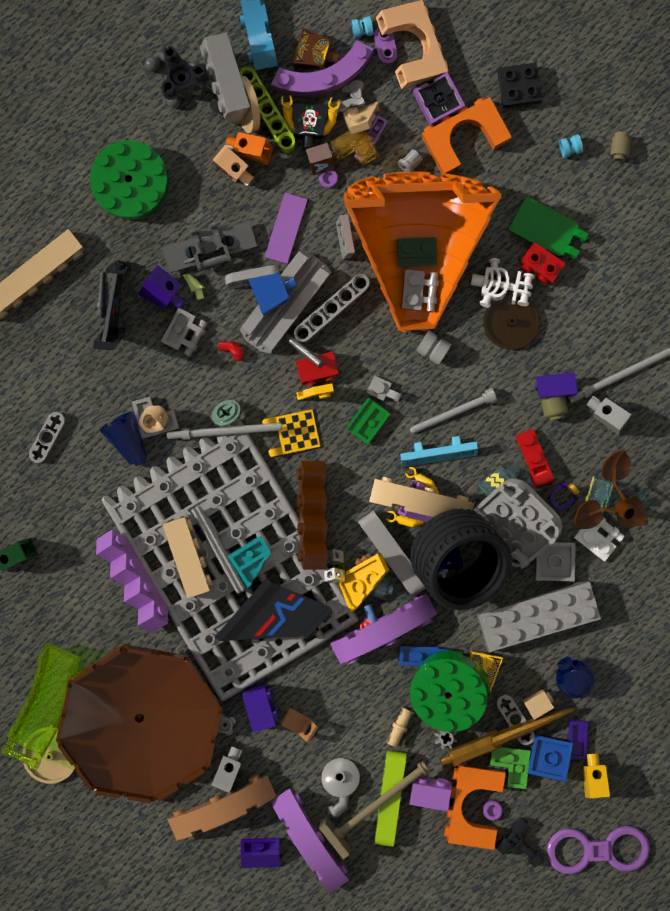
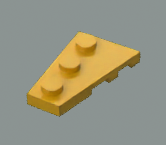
[338,553,389,613]

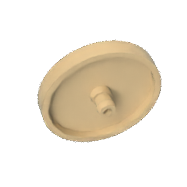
[240,76,260,133]
[22,727,75,784]

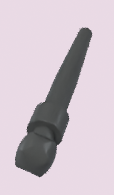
[96,272,105,318]

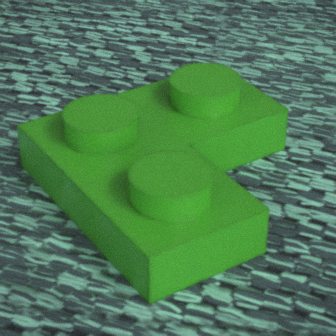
[490,746,531,789]

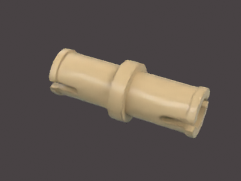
[386,707,413,748]

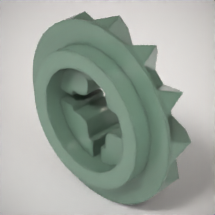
[212,400,242,427]

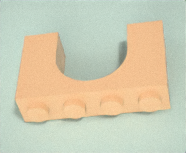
[376,0,448,89]

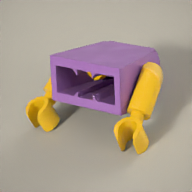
[386,467,439,528]

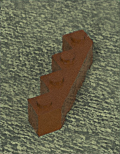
[296,461,328,570]

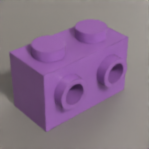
[409,775,452,811]

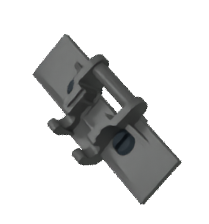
[162,221,257,273]

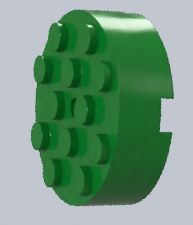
[90,140,169,221]
[410,651,490,732]

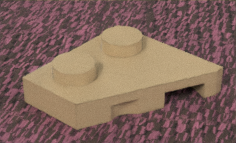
[342,102,379,134]

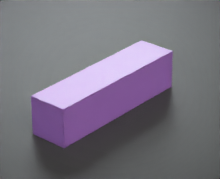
[354,115,388,164]

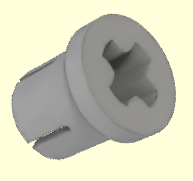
[397,149,423,172]

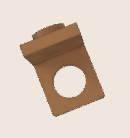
[280,708,318,743]

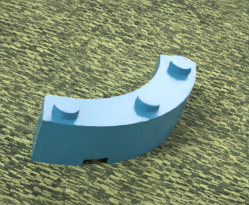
[240,0,278,70]

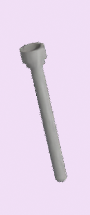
[410,388,498,434]

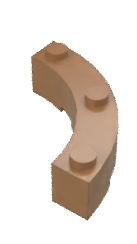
[167,775,276,841]

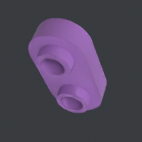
[374,27,397,65]

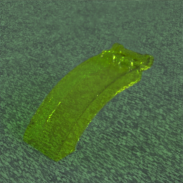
[1,642,81,770]

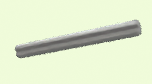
[192,506,246,593]

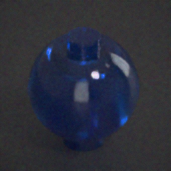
[555,656,595,699]

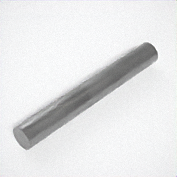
[282,332,324,368]

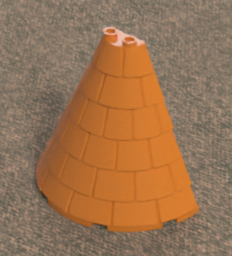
[344,172,502,332]

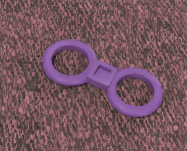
[547,826,650,875]

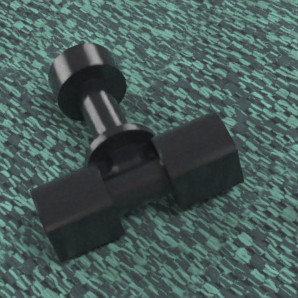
[495,817,544,867]

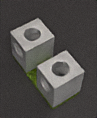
[324,549,346,584]

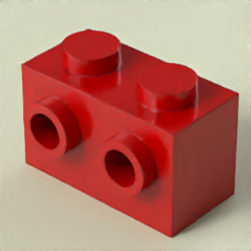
[519,242,566,285]

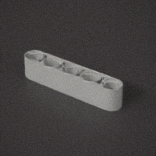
[294,274,370,343]
[358,511,426,597]

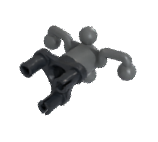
[145,46,220,113]

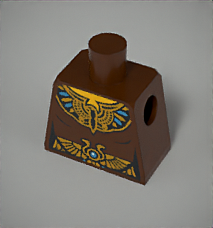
[293,28,340,70]

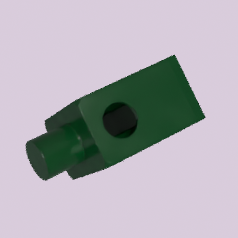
[0,538,39,571]

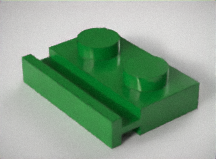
[345,397,390,445]

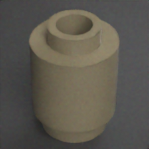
[610,132,631,162]

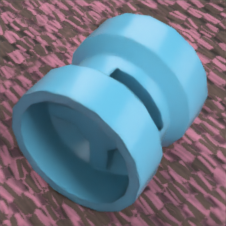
[351,16,374,39]
[559,134,583,158]

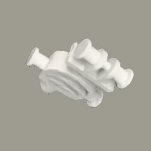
[471,258,535,308]

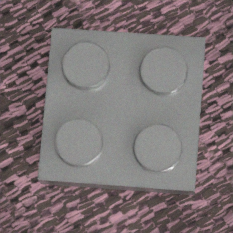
[535,542,575,581]

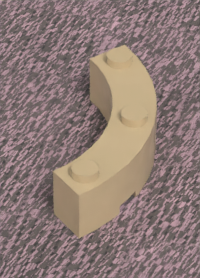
[369,477,475,517]

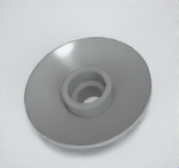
[321,758,360,797]

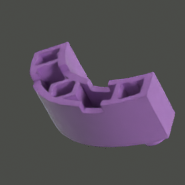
[271,40,374,97]
[330,594,437,664]
[270,788,349,893]

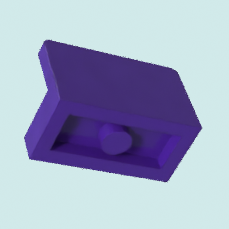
[535,373,578,399]
[241,838,280,868]

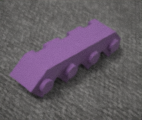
[96,529,168,633]

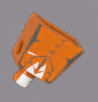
[226,132,273,166]

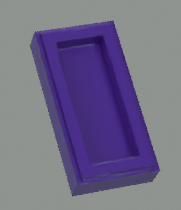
[568,720,589,760]

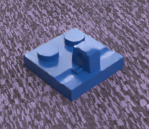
[528,735,573,782]

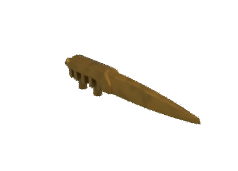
[441,707,576,767]

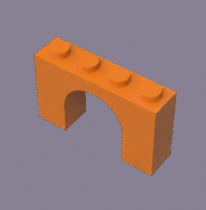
[421,97,512,175]
[444,763,506,850]

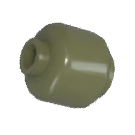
[541,396,568,420]

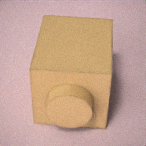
[522,689,554,720]

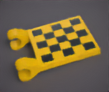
[262,409,320,457]

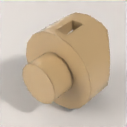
[139,405,168,433]

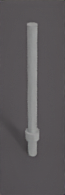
[568,348,670,403]
[167,423,282,440]

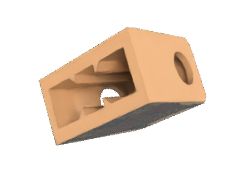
[211,145,254,186]

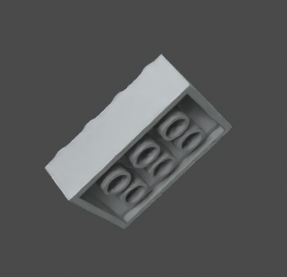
[200,32,250,125]

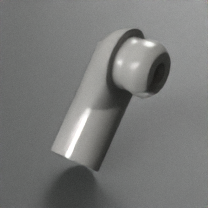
[327,796,349,818]

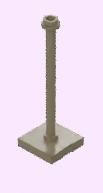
[319,761,430,860]

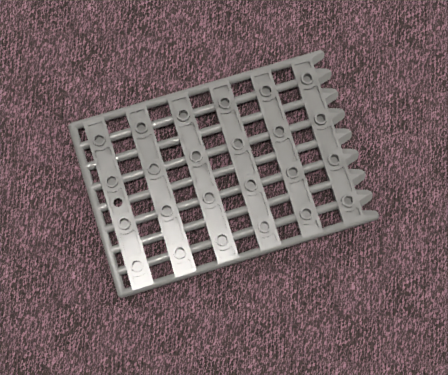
[102,418,358,702]

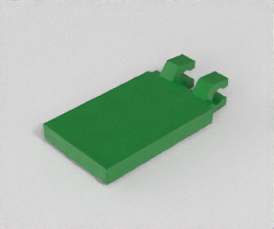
[508,196,589,260]

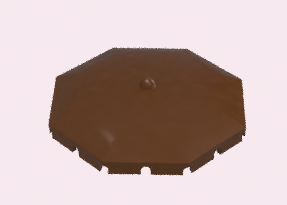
[56,644,222,804]

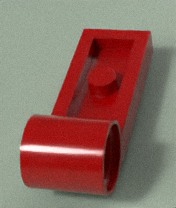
[515,429,554,489]

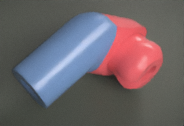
[360,604,377,629]

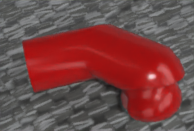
[219,342,244,361]

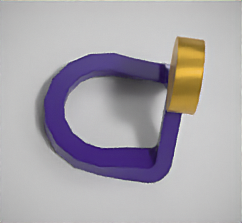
[550,482,579,510]

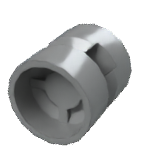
[416,330,451,365]

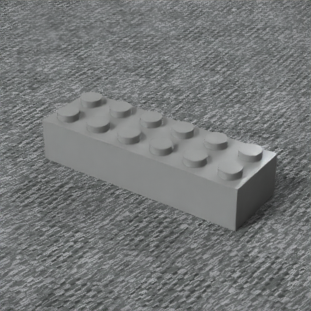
[477,581,601,652]

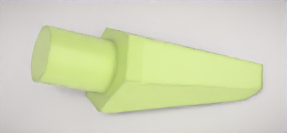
[183,274,205,300]

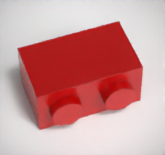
[296,351,339,387]

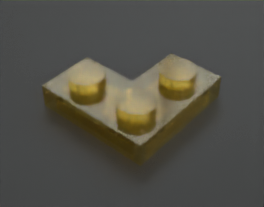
[330,130,379,165]

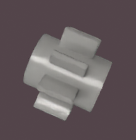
[434,731,457,749]

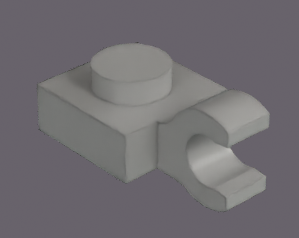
[366,375,401,402]

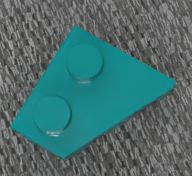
[228,535,271,588]

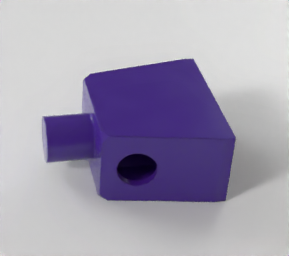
[138,265,185,309]

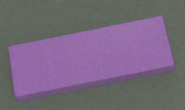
[265,193,308,264]

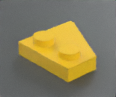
[296,383,334,400]

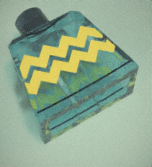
[476,464,523,496]
[583,474,614,513]

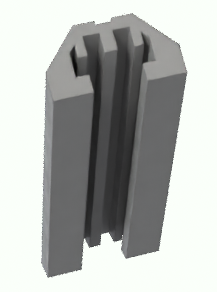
[240,250,332,353]

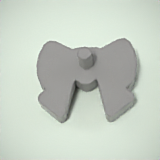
[341,80,366,109]

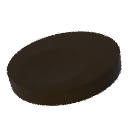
[483,294,539,350]

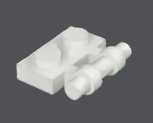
[574,517,624,562]

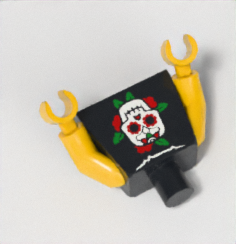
[281,95,341,149]

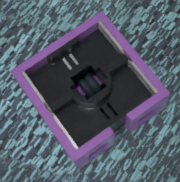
[413,72,465,125]

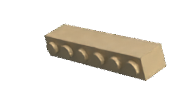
[0,229,85,320]

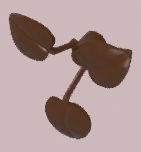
[574,450,646,529]

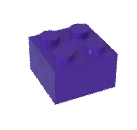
[242,684,279,733]

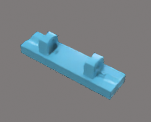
[400,436,478,468]

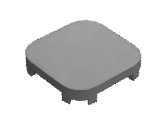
[473,478,562,569]

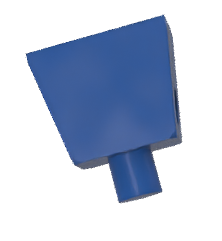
[249,273,297,316]

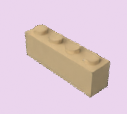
[162,517,213,598]

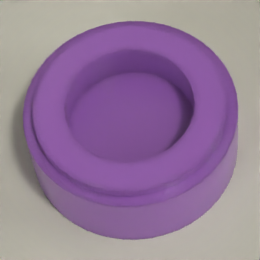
[319,170,338,189]
[483,800,503,820]

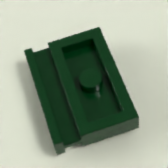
[397,237,437,267]

